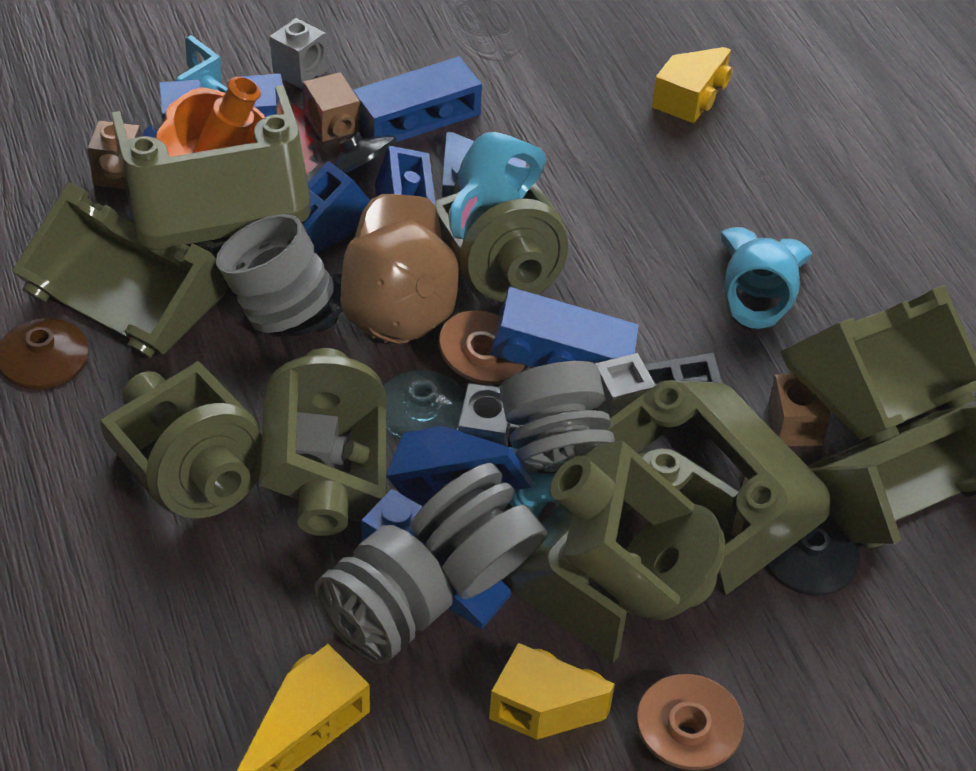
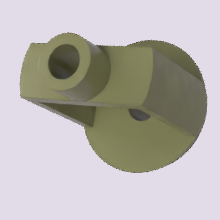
[435,181,568,302]
[259,348,388,536]
[100,361,262,518]
[550,441,725,621]

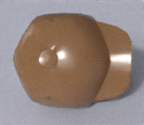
[340,194,459,344]

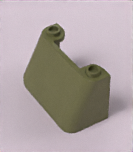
[12,182,229,358]
[780,285,976,445]

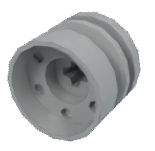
[216,214,334,333]
[499,361,615,473]
[409,463,548,599]
[315,525,453,664]

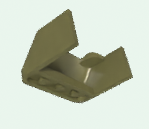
[111,85,311,249]
[607,380,831,595]
[808,405,976,549]
[505,449,739,663]

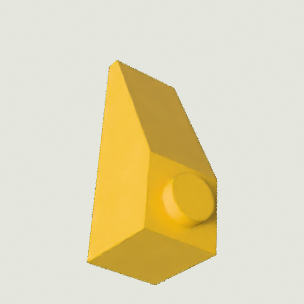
[237,644,370,771]

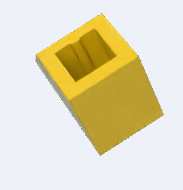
[651,47,733,123]
[489,643,615,740]

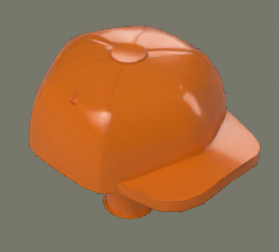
[155,77,266,157]

